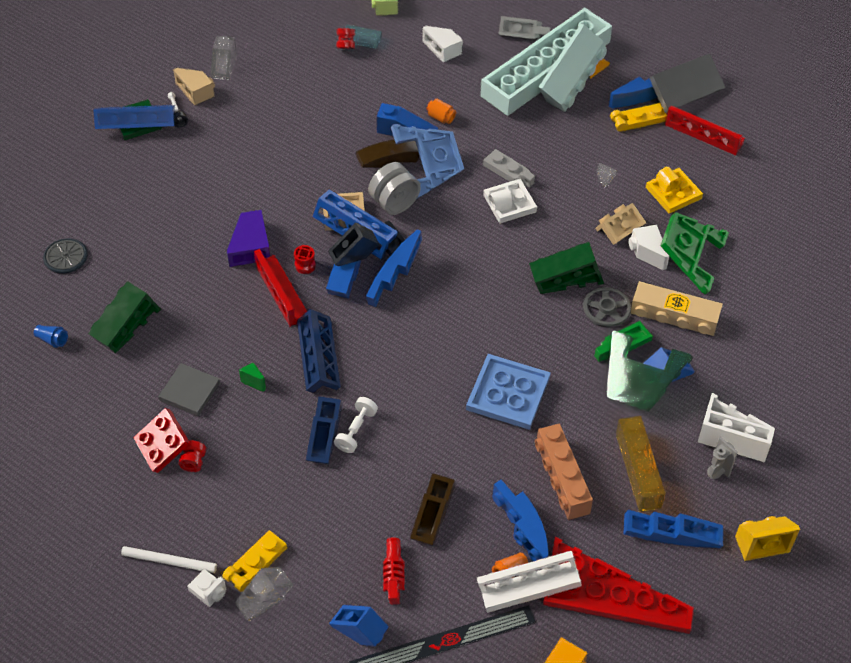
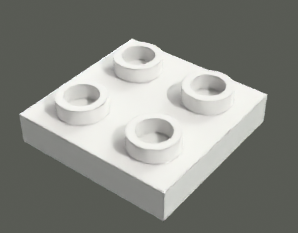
[483,179,537,224]

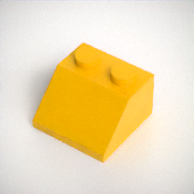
[735,516,800,561]

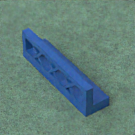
[93,105,175,129]
[312,189,398,259]

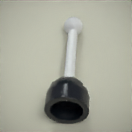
[168,92,188,128]

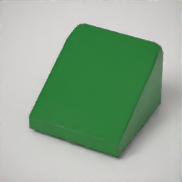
[239,363,266,392]

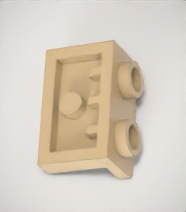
[595,203,646,245]

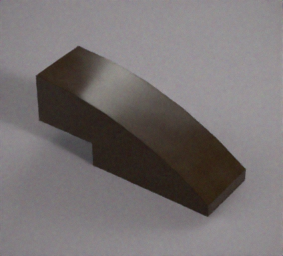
[355,139,420,168]
[410,473,456,546]

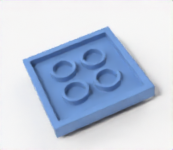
[466,354,551,430]

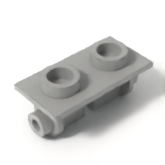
[707,437,738,479]

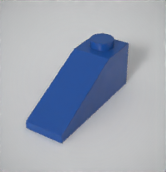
[377,103,438,136]

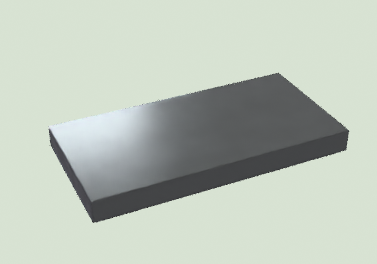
[649,53,725,113]

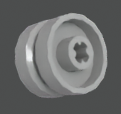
[368,162,421,215]

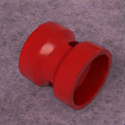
[336,28,355,49]
[294,245,316,274]
[178,440,207,472]

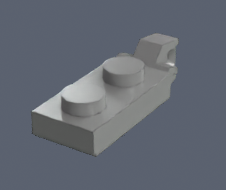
[499,16,551,39]
[483,149,535,188]

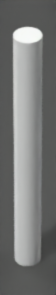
[121,546,217,573]

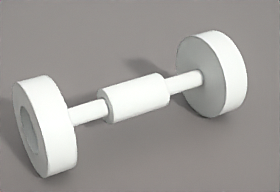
[334,397,378,453]

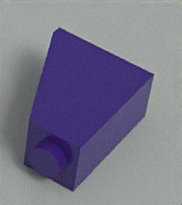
[227,210,270,267]

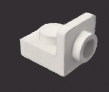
[188,569,226,607]

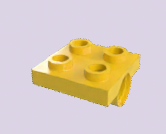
[646,167,703,214]

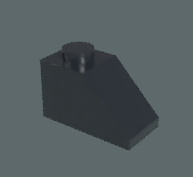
[328,222,380,266]

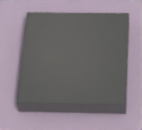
[158,363,220,416]

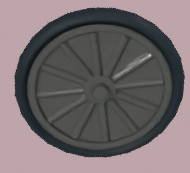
[43,238,88,274]

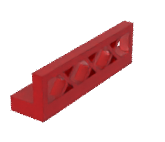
[665,106,745,155]
[254,249,307,327]

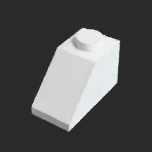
[423,26,463,63]
[629,225,669,270]

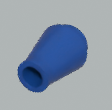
[34,325,68,348]

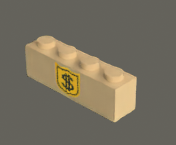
[631,281,723,336]

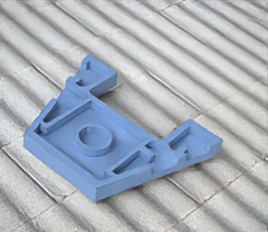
[391,124,464,199]

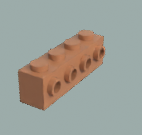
[535,424,593,520]

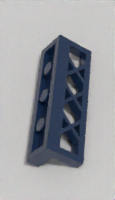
[297,309,341,393]

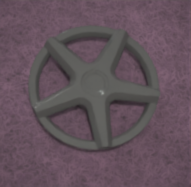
[583,287,631,327]

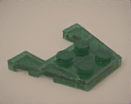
[606,330,693,412]

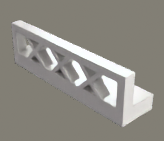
[477,551,582,613]

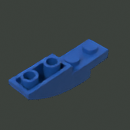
[492,480,548,562]

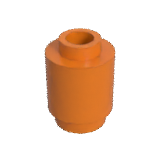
[427,98,457,124]

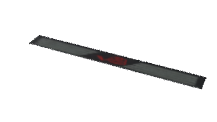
[349,605,536,663]

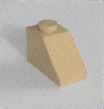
[173,68,215,105]

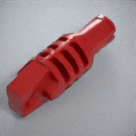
[383,537,405,605]

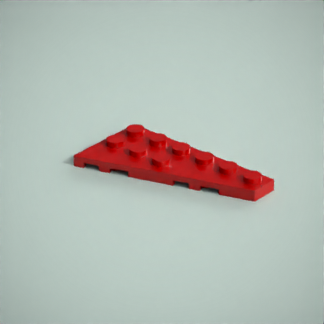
[543,537,694,634]

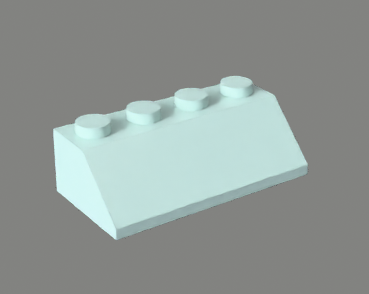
[539,23,607,112]

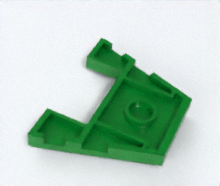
[660,213,729,295]

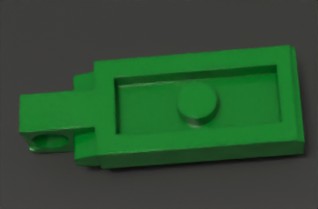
[594,321,653,362]

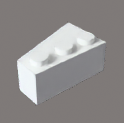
[698,393,775,462]

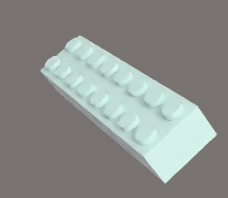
[481,8,612,116]

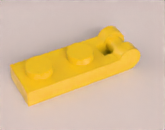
[610,103,667,132]
[222,530,287,592]

